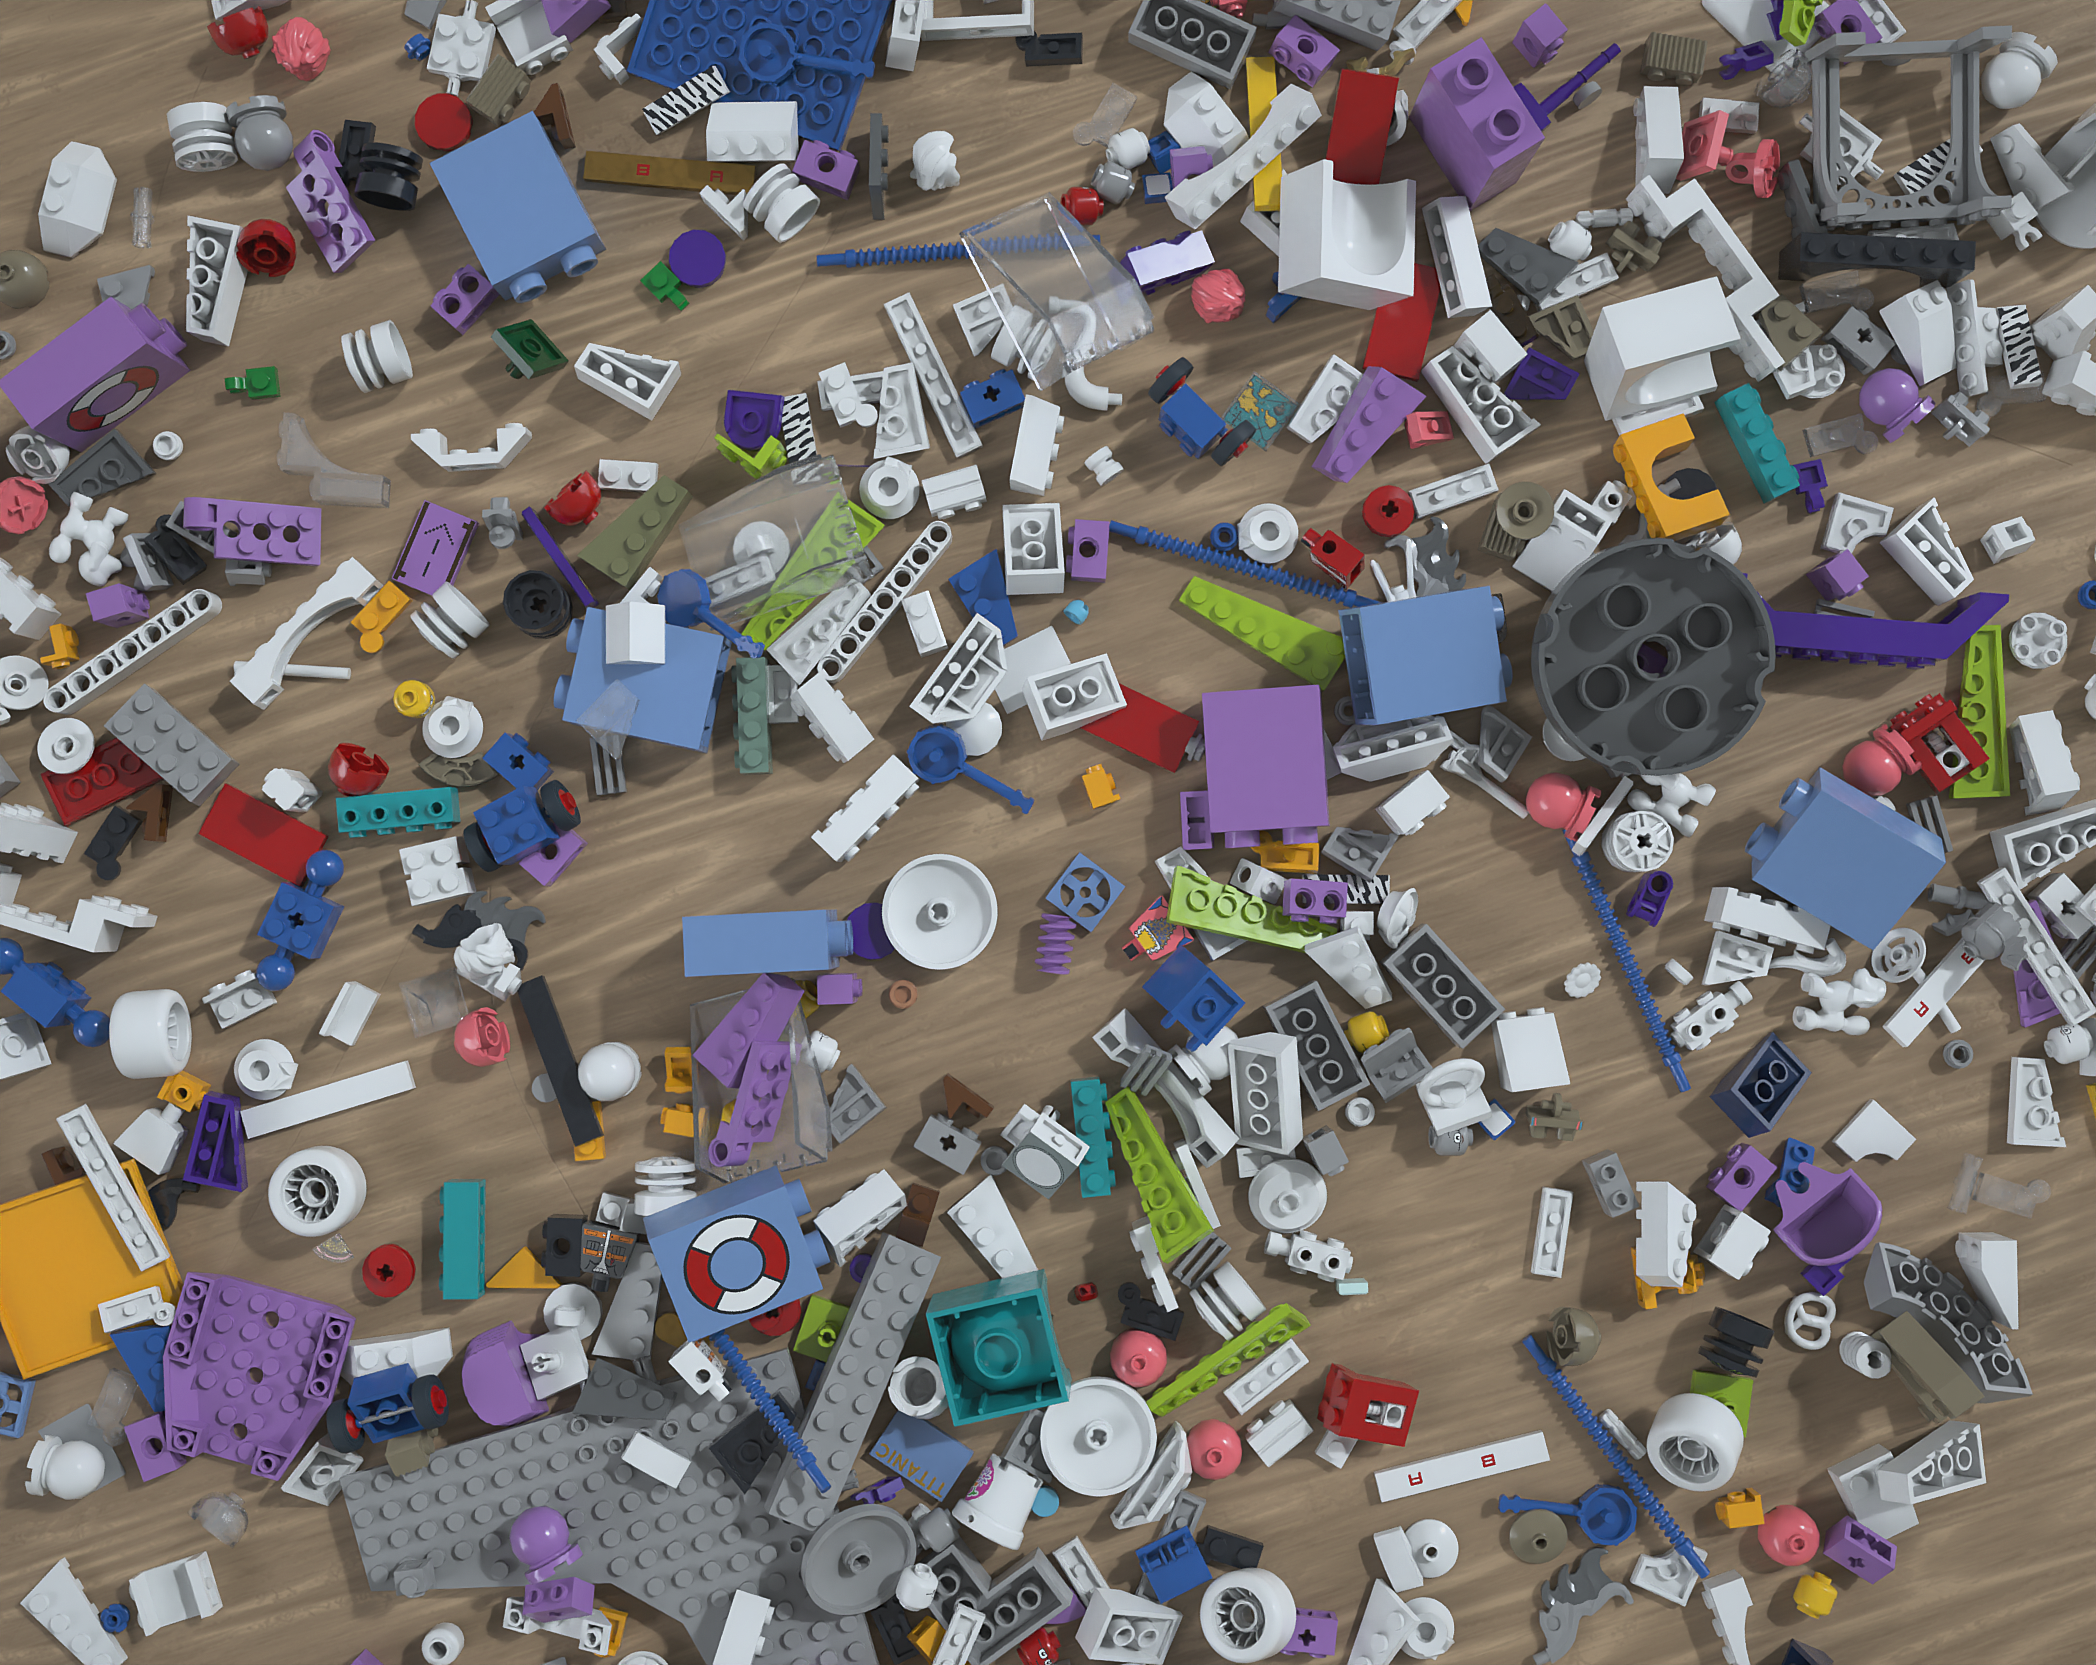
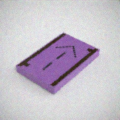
[391,500,479,596]

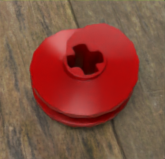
[1362,485,1414,537]
[362,1244,416,1298]
[748,1299,801,1336]

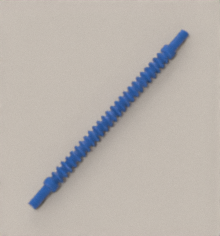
[816,234,1101,268]
[1109,520,1383,608]
[1562,829,1691,1092]
[709,1329,831,1494]
[1522,1335,1710,1578]

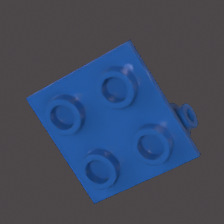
[1135,1525,1213,1604]

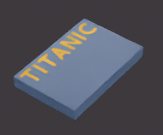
[870,1410,974,1502]

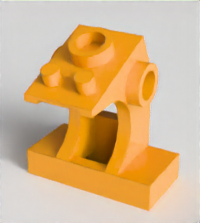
[1631,1247,1705,1309]

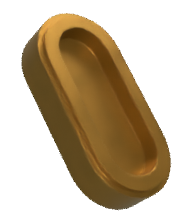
[655,1312,711,1348]

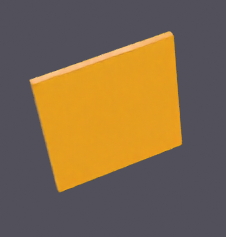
[0,1158,184,1380]

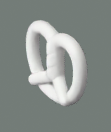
[1784,1292,1836,1350]

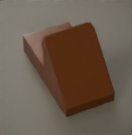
[534,83,576,150]
[126,784,173,842]
[943,1073,994,1120]
[42,1146,86,1185]
[896,1183,940,1247]

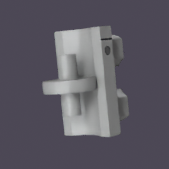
[1931,392,1990,447]
[482,497,523,549]

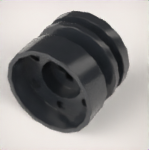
[354,142,423,211]
[503,570,573,639]
[1698,1306,1775,1378]

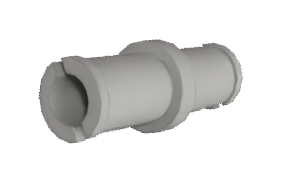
[1928,883,1990,910]

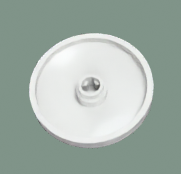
[882,854,998,969]
[1040,1377,1157,1496]

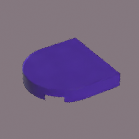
[724,390,785,451]

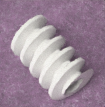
[1840,1331,1892,1379]

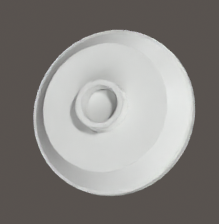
[1248,1158,1327,1233]

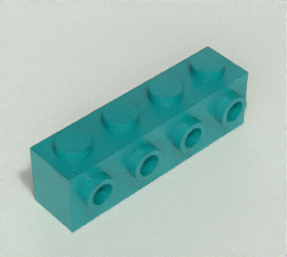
[1714,383,1800,504]
[336,787,461,838]
[1071,1077,1116,1198]
[439,1179,486,1299]

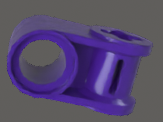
[1626,870,1673,927]

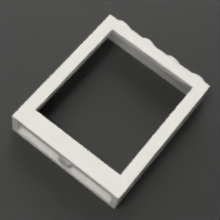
[920,0,1034,41]

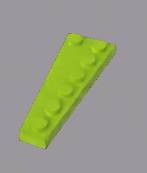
[742,493,885,651]
[1179,576,1345,692]
[1949,625,2010,799]
[1166,865,1337,953]
[1105,1086,1214,1264]
[1146,1303,1311,1417]

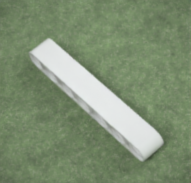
[817,521,952,683]
[43,589,222,715]

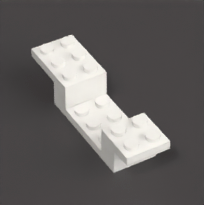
[1626,175,1785,382]
[0,863,158,953]

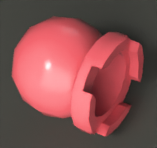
[1842,724,1922,797]
[1526,773,1601,842]

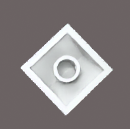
[606,602,665,664]
[281,1433,364,1506]

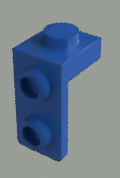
[1764,1138,1815,1208]

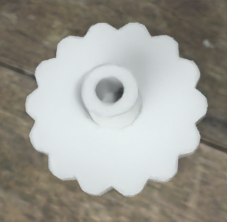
[1564,962,1601,998]

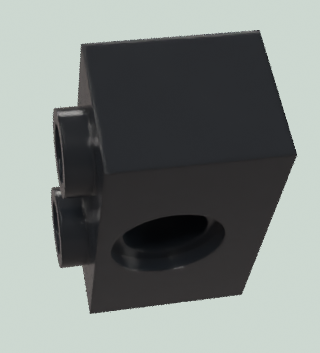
[541,1214,588,1277]

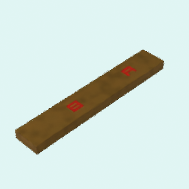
[583,151,757,195]

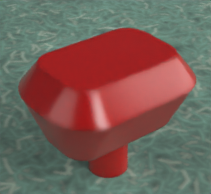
[1075,1282,1098,1302]

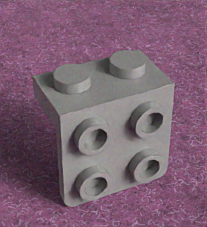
[1361,1028,1433,1103]

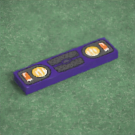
[521,506,599,608]

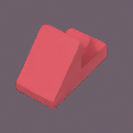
[1405,411,1454,449]

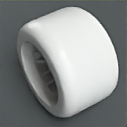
[109,989,192,1079]
[268,1146,367,1237]
[1647,1393,1744,1491]
[1200,1568,1296,1663]

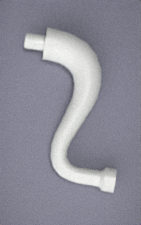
[1048,298,1122,411]

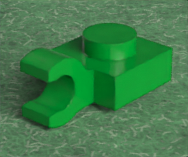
[640,261,690,312]
[224,366,281,400]

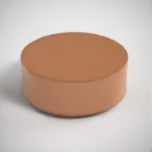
[889,980,918,1009]

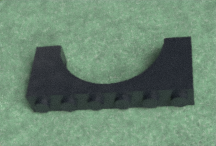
[1778,232,1976,289]

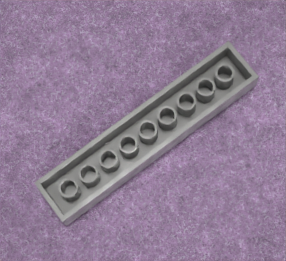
[764,1232,941,1533]

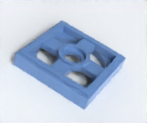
[1046,852,1125,932]
[0,1372,36,1438]

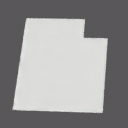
[995,626,1071,714]

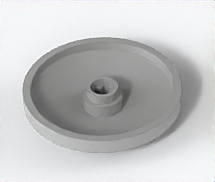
[801,1504,916,1615]

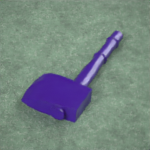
[1513,43,1621,132]

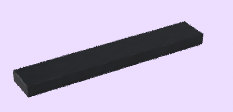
[517,975,604,1147]

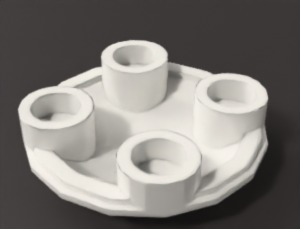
[1801,344,1845,398]
[2009,613,2067,669]
[946,702,1002,756]

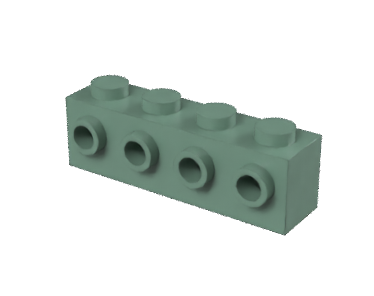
[732,657,773,775]

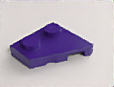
[1503,347,1580,400]

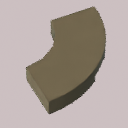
[418,752,500,787]

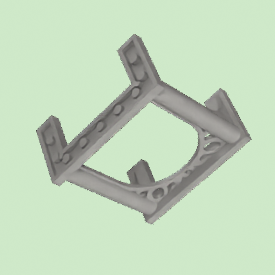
[1805,25,2012,231]

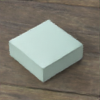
[1335,1278,1368,1295]

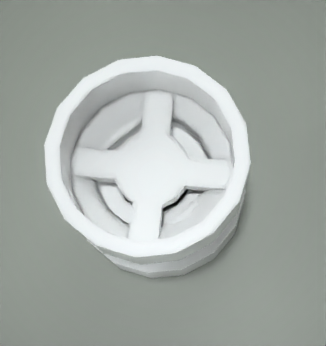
[1084,446,1124,486]

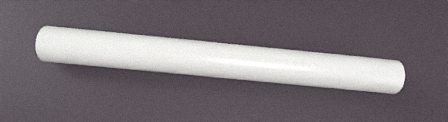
[234,661,351,679]

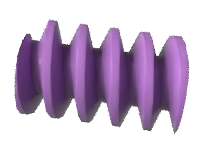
[1035,913,1076,975]

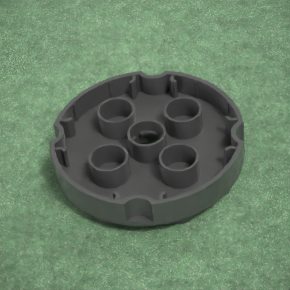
[1531,538,1776,776]

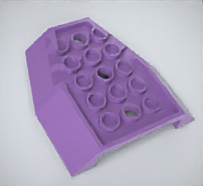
[163,1272,356,1481]

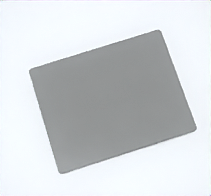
[38,1404,126,1494]

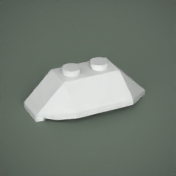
[1164,71,1249,168]
[38,141,117,258]
[909,613,1007,724]
[1333,715,1453,782]
[340,1328,453,1386]
[1110,1421,1192,1530]

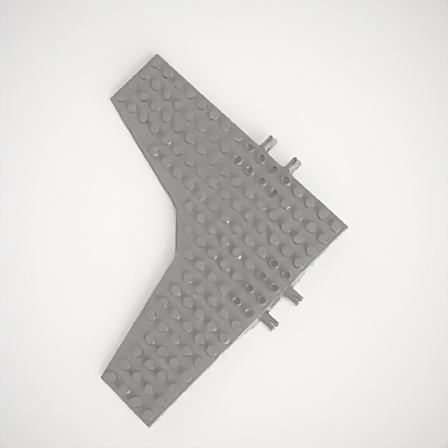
[339,1347,879,1665]

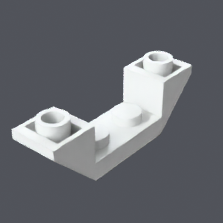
[885,0,925,71]
[411,423,532,472]
[503,1597,612,1656]

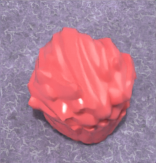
[271,17,331,81]
[1191,269,1246,323]

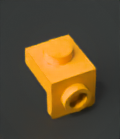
[40,624,80,670]
[664,1047,698,1094]
[594,1606,628,1658]

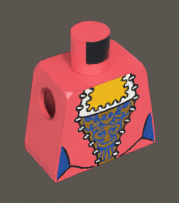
[1121,895,1194,962]

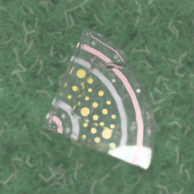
[312,1233,354,1263]

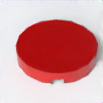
[415,93,473,152]

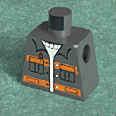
[580,1220,641,1292]

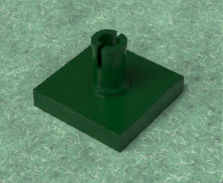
[491,319,569,380]

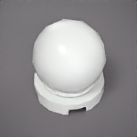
[1980,32,2058,109]
[1167,1026,1238,1097]
[578,1042,641,1101]
[888,1356,949,1419]
[25,1435,105,1500]

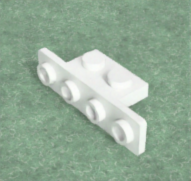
[1947,279,2003,398]

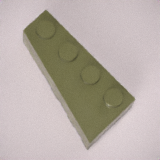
[577,475,693,590]

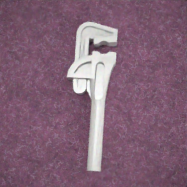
[1433,730,1529,819]

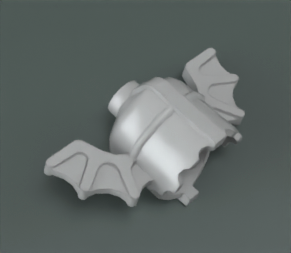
[1932,902,2028,971]

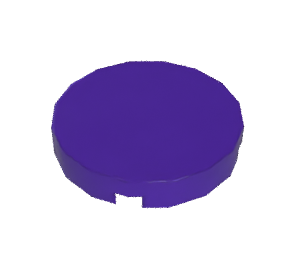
[669,230,726,288]
[847,902,895,959]

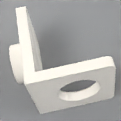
[1230,858,1287,904]

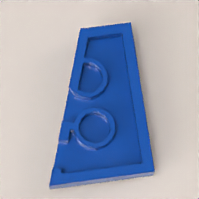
[110,1324,172,1412]

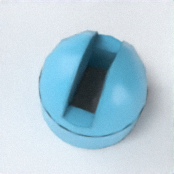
[1063,600,1089,625]

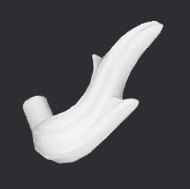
[1769,938,1846,978]

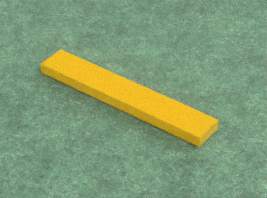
[1245,57,1282,211]

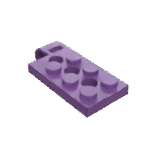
[286,130,376,273]
[183,497,321,566]
[708,1041,799,1167]

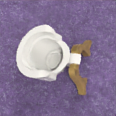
[1346,48,1416,146]

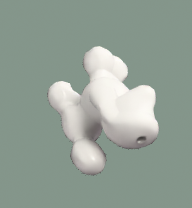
[49,492,129,587]
[1627,773,1716,837]
[1793,968,1886,1035]

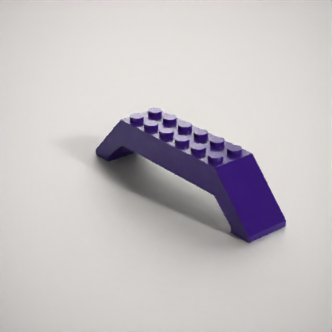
[1743,573,2009,669]

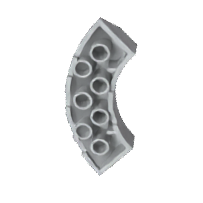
[1864,1242,2033,1404]

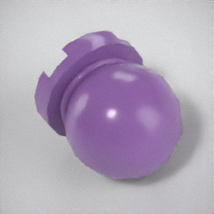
[1859,368,1936,443]
[509,1506,583,1585]

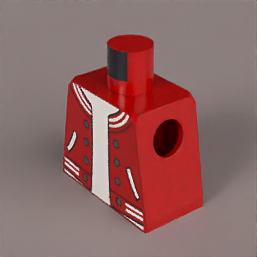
[1301,528,1365,590]

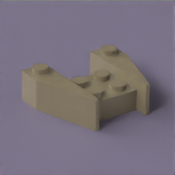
[1871,1311,1985,1424]

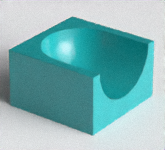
[926,1269,1072,1427]

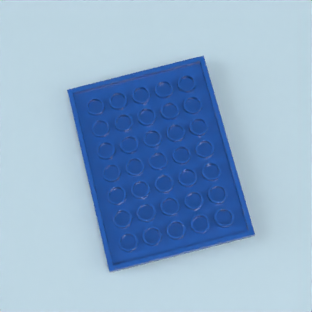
[627,0,892,152]

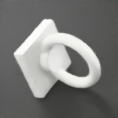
[1416,1058,1492,1136]

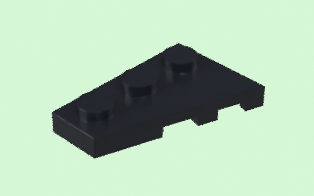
[709,1391,797,1494]

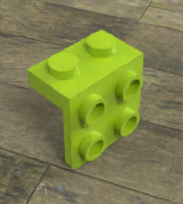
[714,433,787,481]

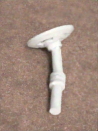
[1871,928,1961,1033]

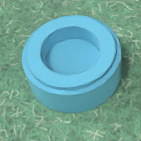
[1032,1485,1059,1517]

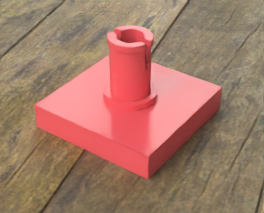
[1676,110,1733,181]

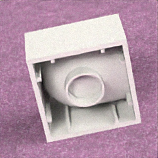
[1278,159,1416,310]
[1584,276,1741,421]

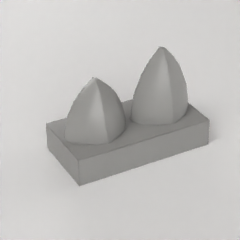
[119,533,174,592]

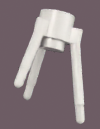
[1370,539,1417,602]

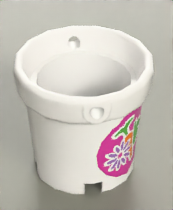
[952,1453,1043,1550]

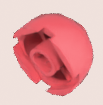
[454,1007,510,1067]
[1110,1328,1167,1388]
[1187,1419,1243,1480]
[1758,1505,1820,1566]

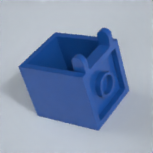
[1142,945,1245,1052]

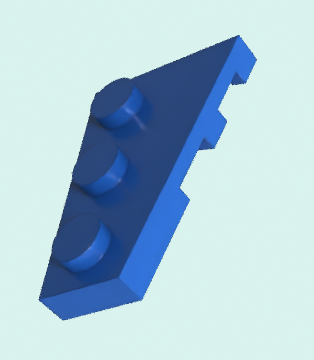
[948,549,1018,646]

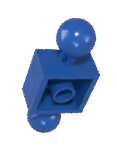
[256,850,345,991]
[0,938,110,1047]

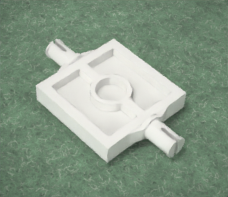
[427,0,496,97]
[1799,108,1884,186]

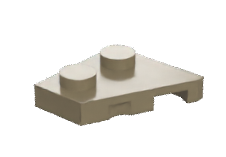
[1759,293,1823,371]
[1529,295,1594,361]

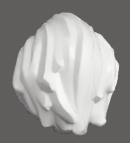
[910,131,960,191]
[454,923,515,980]

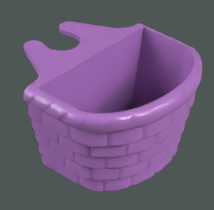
[1774,1162,1882,1266]
[462,1320,549,1426]

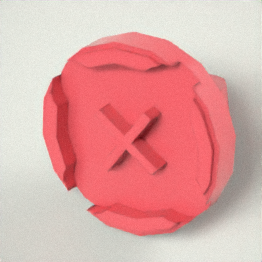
[1725,139,1780,198]
[0,476,48,534]

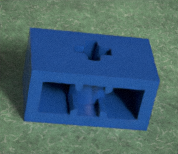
[960,369,1025,429]
[482,732,554,791]

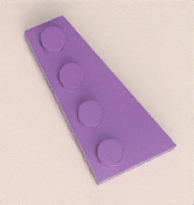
[2013,899,2060,1028]

